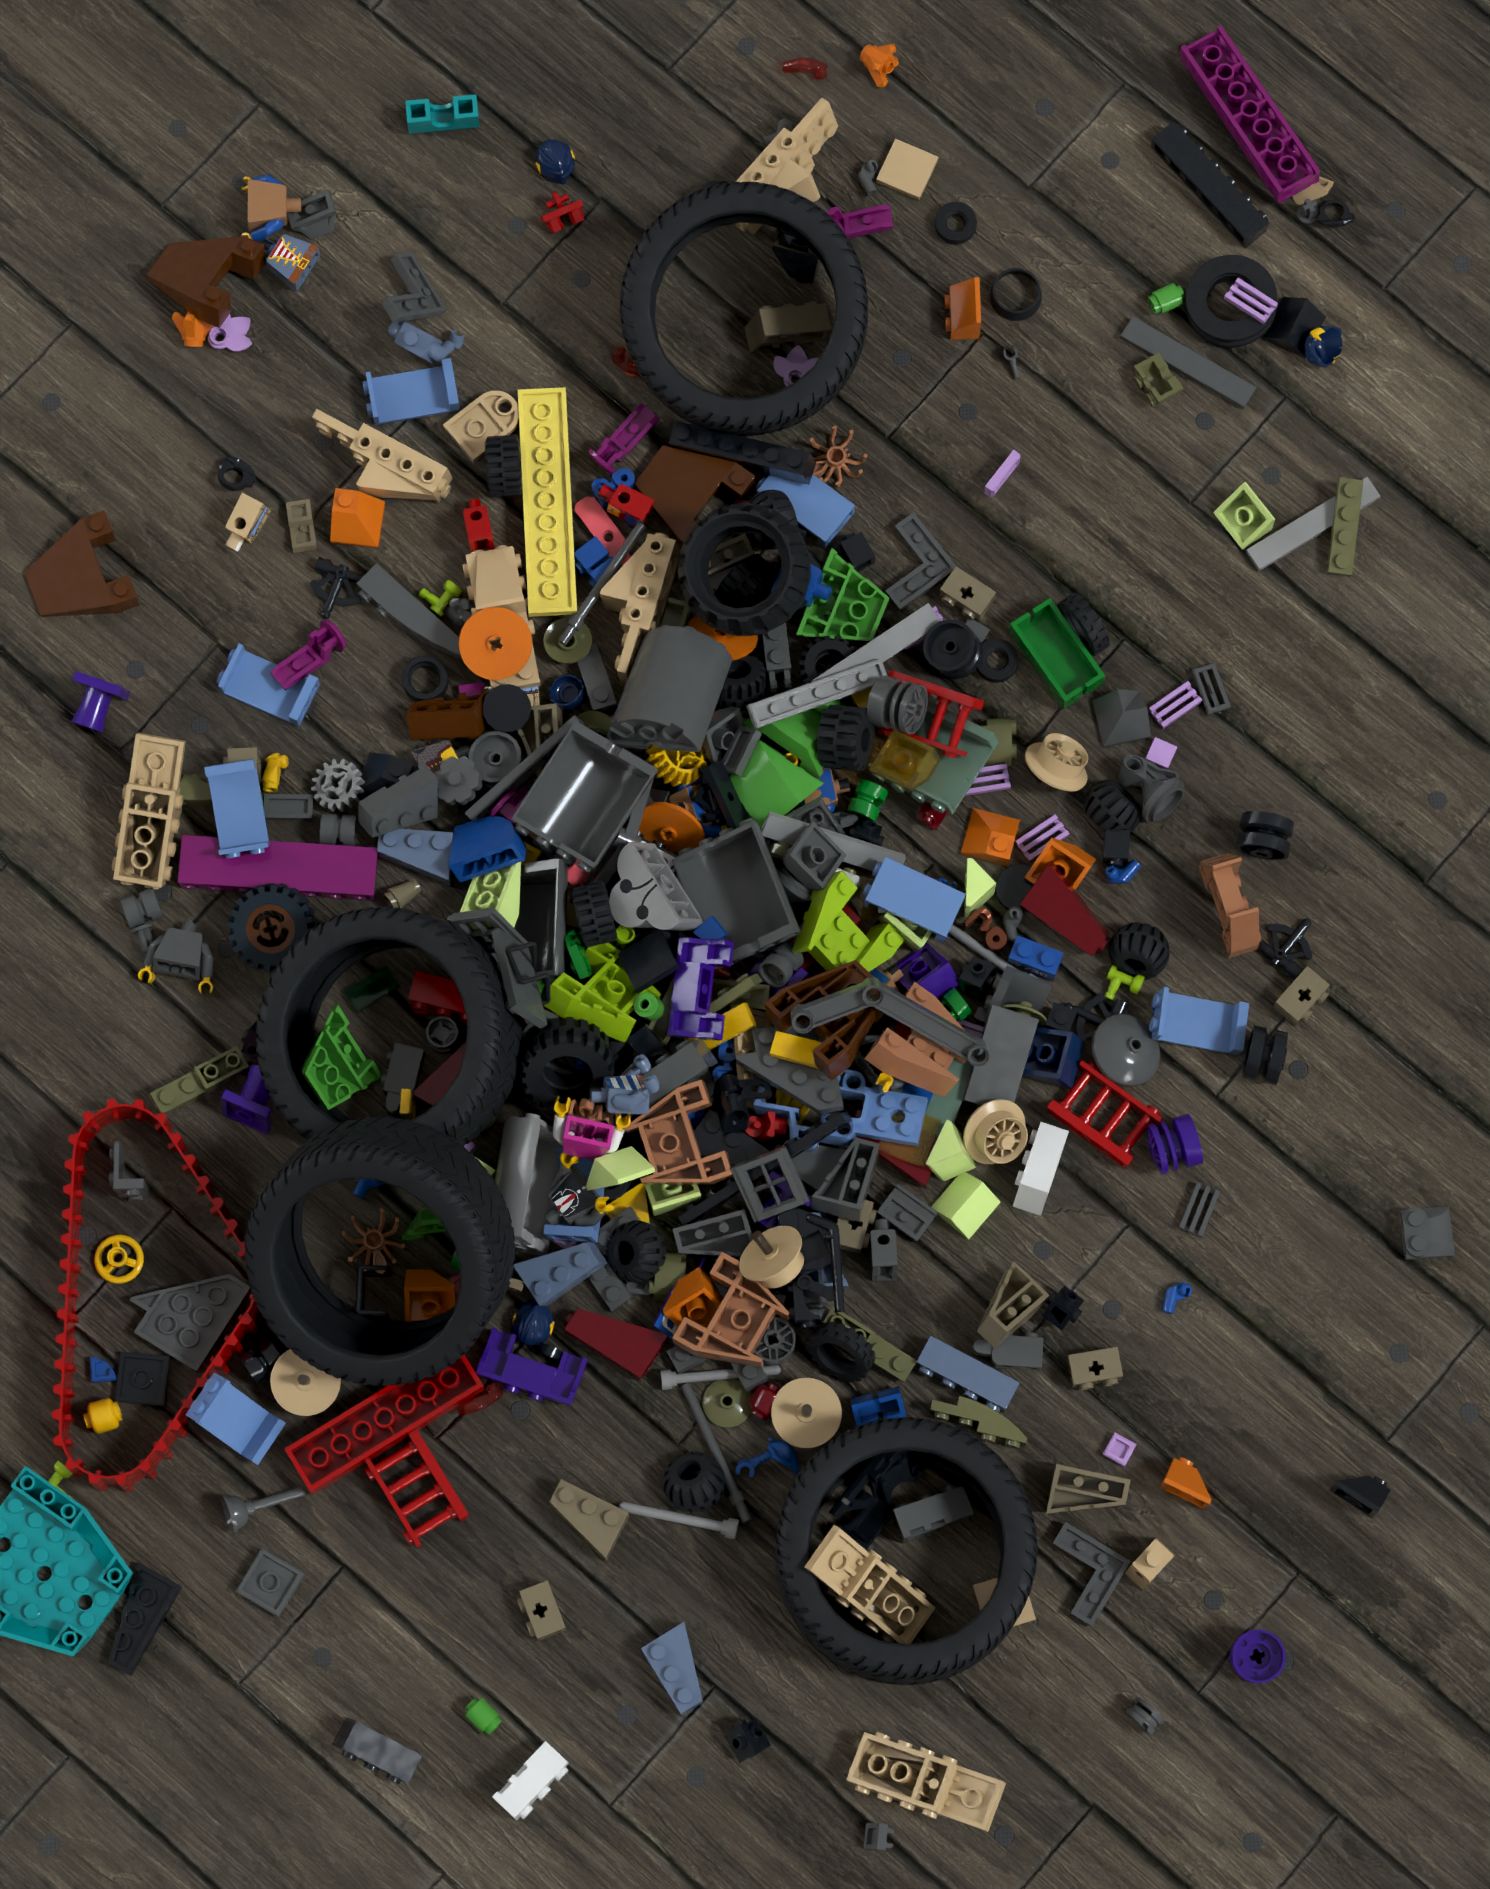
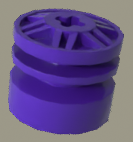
[1147,1113,1203,1175]
[1229,1629,1286,1683]

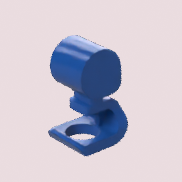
[592,468,635,510]
[712,1040,736,1082]

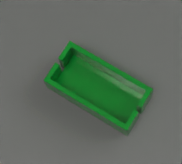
[1009,598,1105,709]

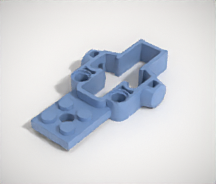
[754,1069,928,1151]

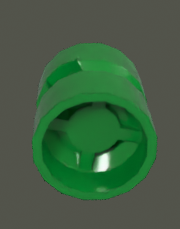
[846,779,888,822]
[940,988,972,1021]

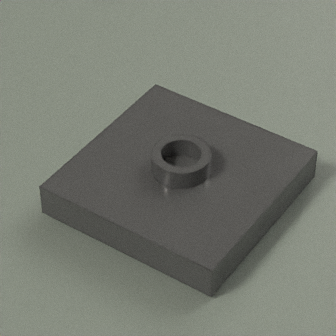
[236,1548,305,1617]

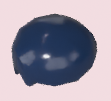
[548,675,586,711]

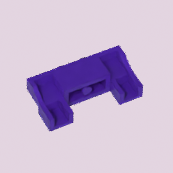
[668,938,734,1040]
[476,1327,588,1407]

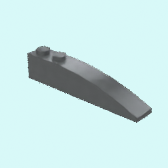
[356,563,464,662]

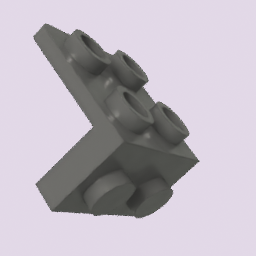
[983,965,1051,1019]
[109,1140,149,1202]

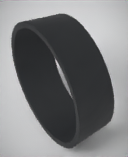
[990,268,1042,321]

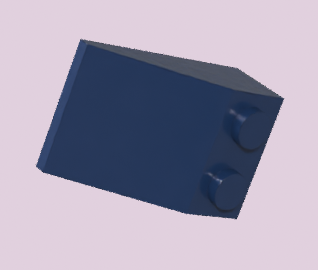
[1022,1027,1085,1088]

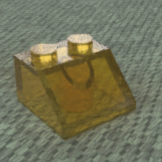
[869,730,941,791]

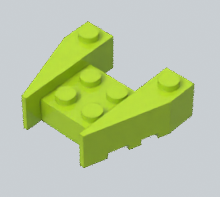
[792,871,905,972]
[544,943,661,1042]

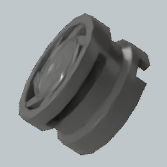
[1124,1697,1165,1736]

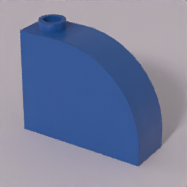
[448,816,526,882]

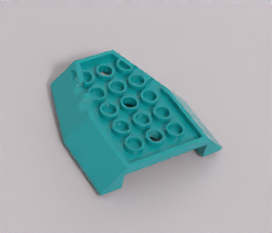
[0,1466,133,1657]

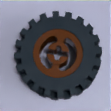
[227,883,318,972]

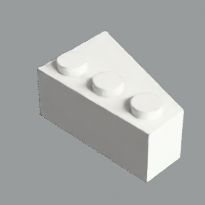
[1013,1122,1069,1216]
[492,1741,569,1821]

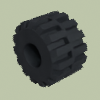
[817,705,875,771]

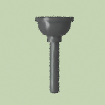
[221,1487,305,1534]

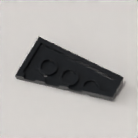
[108,1562,182,1676]

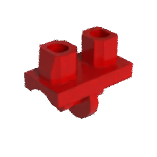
[540,191,585,234]
[743,1111,787,1144]

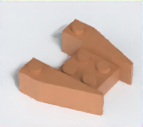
[1199,853,1261,958]
[864,982,976,1097]
[624,1079,734,1184]
[672,1252,790,1368]

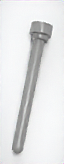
[948,924,1039,979]
[660,1365,781,1390]
[619,1502,739,1540]

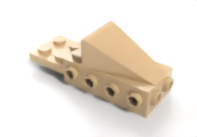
[735,98,838,235]
[312,409,453,503]
[600,533,680,686]
[462,545,541,689]
[112,733,186,889]
[805,1525,935,1644]
[846,1732,1006,1832]

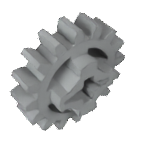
[311,759,365,812]

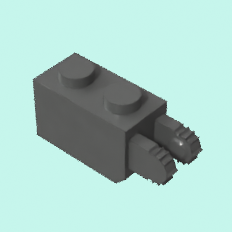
[762,622,791,692]
[380,1043,425,1116]
[972,1333,1044,1371]

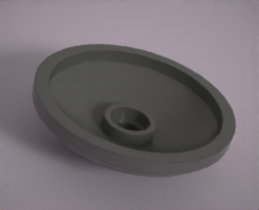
[1092,1014,1160,1087]

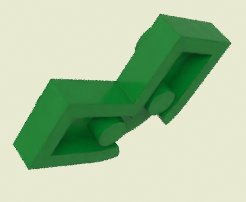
[565,927,594,980]

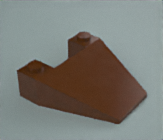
[146,236,265,328]
[634,445,755,547]
[24,510,140,617]
[764,960,880,1081]

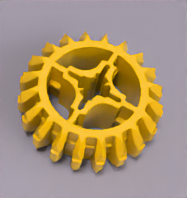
[645,745,708,787]

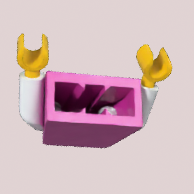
[553,1096,631,1160]

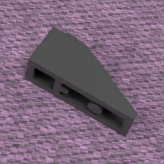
[577,643,617,714]

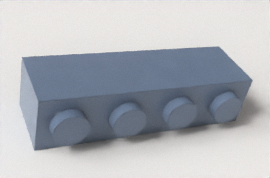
[916,1336,1019,1413]

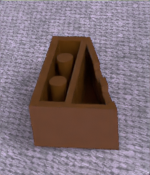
[405,688,489,741]

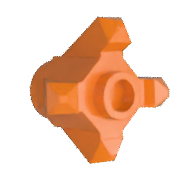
[860,44,899,87]
[172,312,213,347]

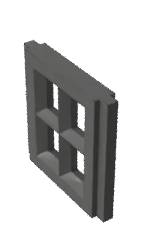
[447,908,528,953]
[730,1146,810,1222]

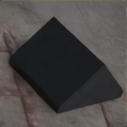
[1262,297,1326,359]

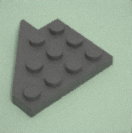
[735,1021,843,1114]
[129,1274,251,1373]

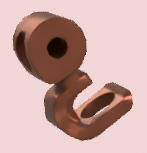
[964,908,1007,953]

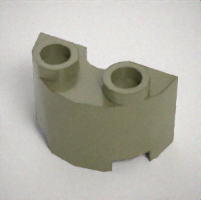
[1133,353,1184,407]
[981,718,1017,766]
[649,1252,687,1301]

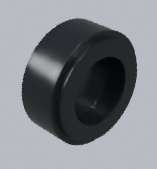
[537,1343,563,1361]

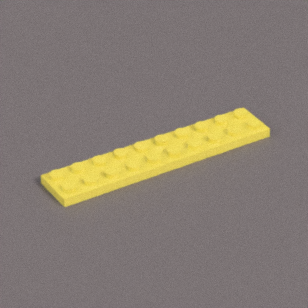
[518,387,577,617]

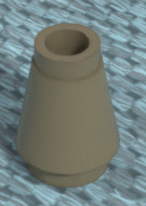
[383,879,421,908]

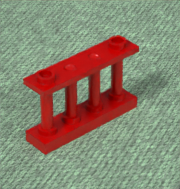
[876,669,985,759]
[1046,1060,1162,1169]
[364,1429,470,1549]

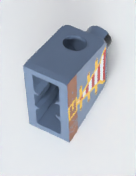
[262,234,320,292]

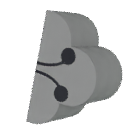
[609,842,704,931]

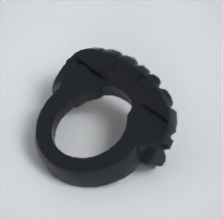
[1315,200,1355,228]
[218,457,256,491]

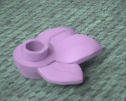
[207,314,252,352]
[774,345,819,387]

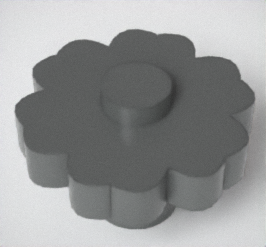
[434,756,483,805]

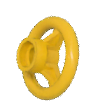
[94,1235,144,1284]

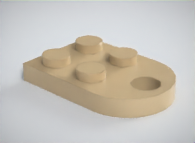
[443,391,519,463]

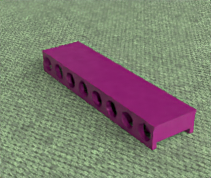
[1179,25,1320,204]
[178,835,378,901]

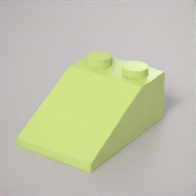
[460,862,521,937]

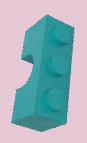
[405,94,480,134]

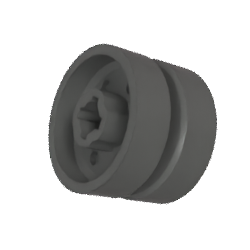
[754,1316,795,1365]

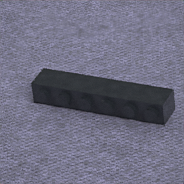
[1151,121,1269,249]
[669,421,816,485]

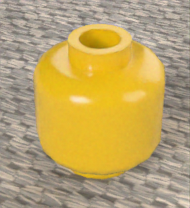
[83,1398,123,1434]

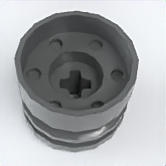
[867,675,928,735]

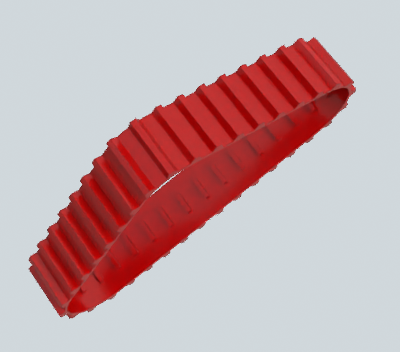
[52,1098,260,1492]

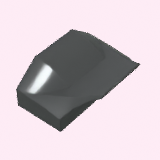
[287,190,337,240]

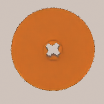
[459,606,532,680]
[687,615,758,661]
[638,802,705,854]

